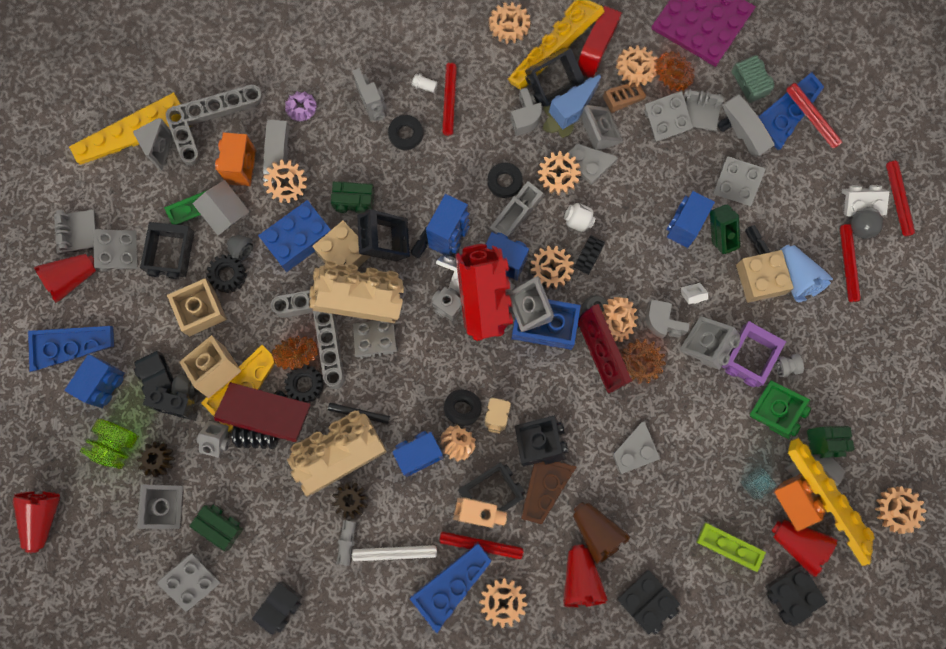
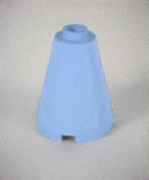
[780,245,833,302]

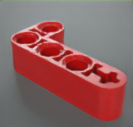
[578,6,622,78]

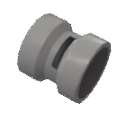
[775,353,804,378]

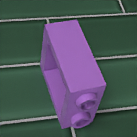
[722,321,786,387]

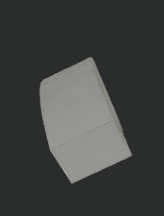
[722,94,775,156]
[263,119,290,185]
[490,181,545,237]

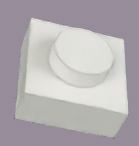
[681,283,708,304]

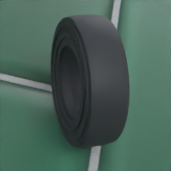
[388,115,423,150]
[487,162,523,198]
[444,389,482,426]

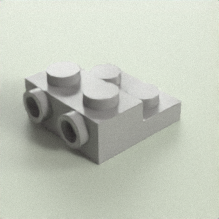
[352,68,386,121]
[680,316,740,370]

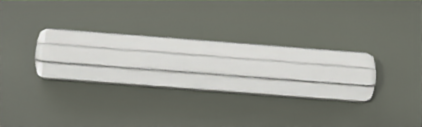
[352,545,437,561]

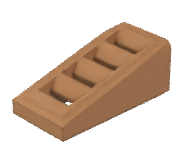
[603,82,646,113]

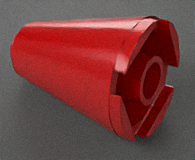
[34,253,96,303]
[13,491,60,553]
[771,519,838,577]
[563,545,607,608]

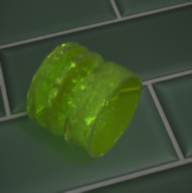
[80,418,139,469]

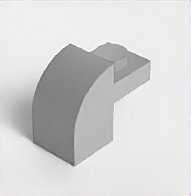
[510,88,542,136]
[646,299,690,339]

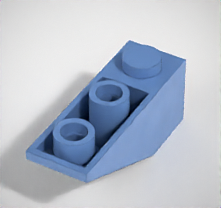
[549,75,601,130]

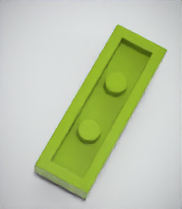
[696,523,766,572]

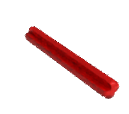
[442,63,456,136]
[786,83,842,148]
[886,160,915,236]
[840,224,861,302]
[439,532,524,559]

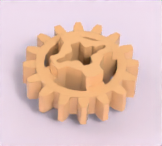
[489,2,530,44]
[616,45,659,87]
[538,151,581,195]
[263,159,307,203]
[530,246,574,290]
[602,297,638,342]
[875,486,926,534]
[480,578,527,628]

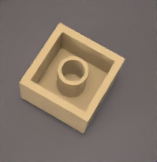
[312,221,371,267]
[736,250,794,303]
[167,278,227,337]
[179,335,241,398]

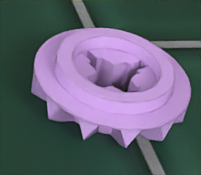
[285,91,316,121]

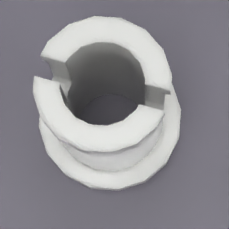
[412,74,438,93]

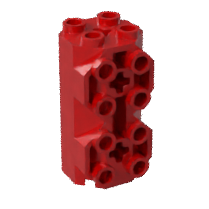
[456,244,513,341]

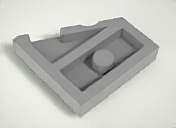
[568,144,618,185]
[613,421,660,474]

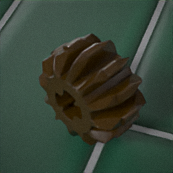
[136,441,175,478]
[332,482,368,519]

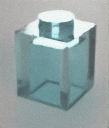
[740,468,777,499]

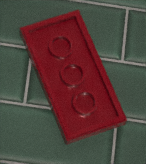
[578,304,632,394]
[214,382,310,443]

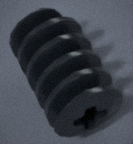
[232,426,278,449]

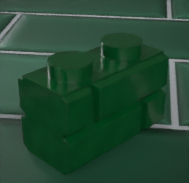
[331,181,375,214]
[710,204,741,254]
[807,426,855,458]
[189,504,243,551]

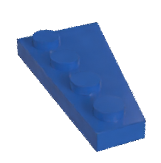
[758,72,824,150]
[28,326,114,372]
[410,543,492,633]

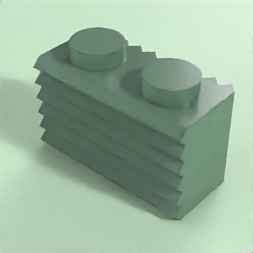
[731,55,774,103]

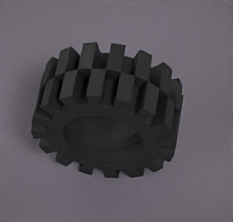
[574,235,605,275]
[206,254,247,293]
[284,364,324,403]

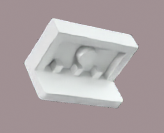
[842,185,889,216]

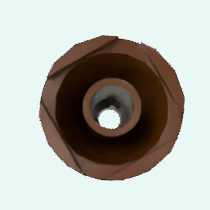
[573,502,631,565]

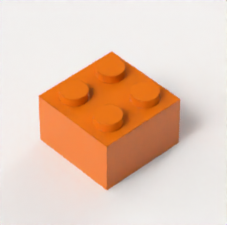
[215,132,256,187]
[774,473,826,531]

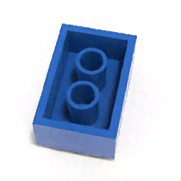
[426,194,470,256]
[258,200,331,272]
[512,299,581,350]

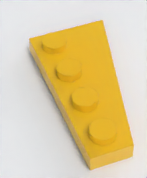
[201,345,277,433]

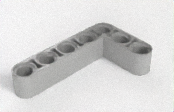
[166,85,262,166]
[271,290,345,389]

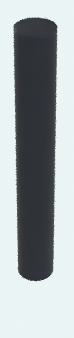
[328,403,390,424]

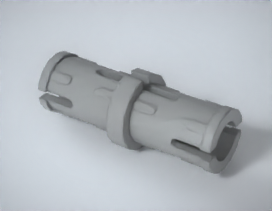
[336,520,357,566]

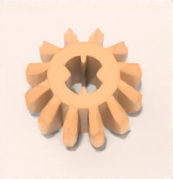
[439,425,476,462]

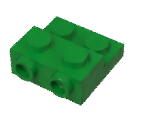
[750,380,812,439]

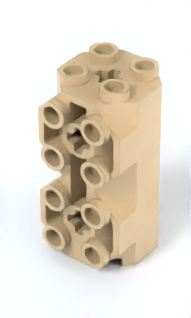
[309,260,404,323]
[287,411,387,496]

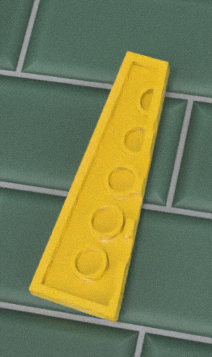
[508,0,605,89]
[69,92,192,165]
[788,438,874,566]

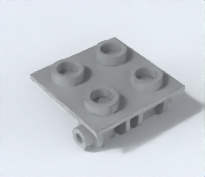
[683,89,724,131]
[644,91,693,142]
[713,156,766,206]
[54,209,96,254]
[93,229,137,272]
[353,320,397,359]
[157,553,220,612]

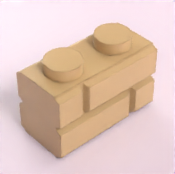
[485,398,511,434]

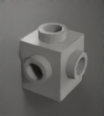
[432,287,462,321]
[197,421,230,458]

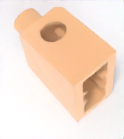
[453,498,507,528]

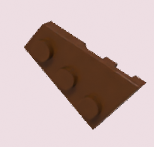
[521,462,577,524]

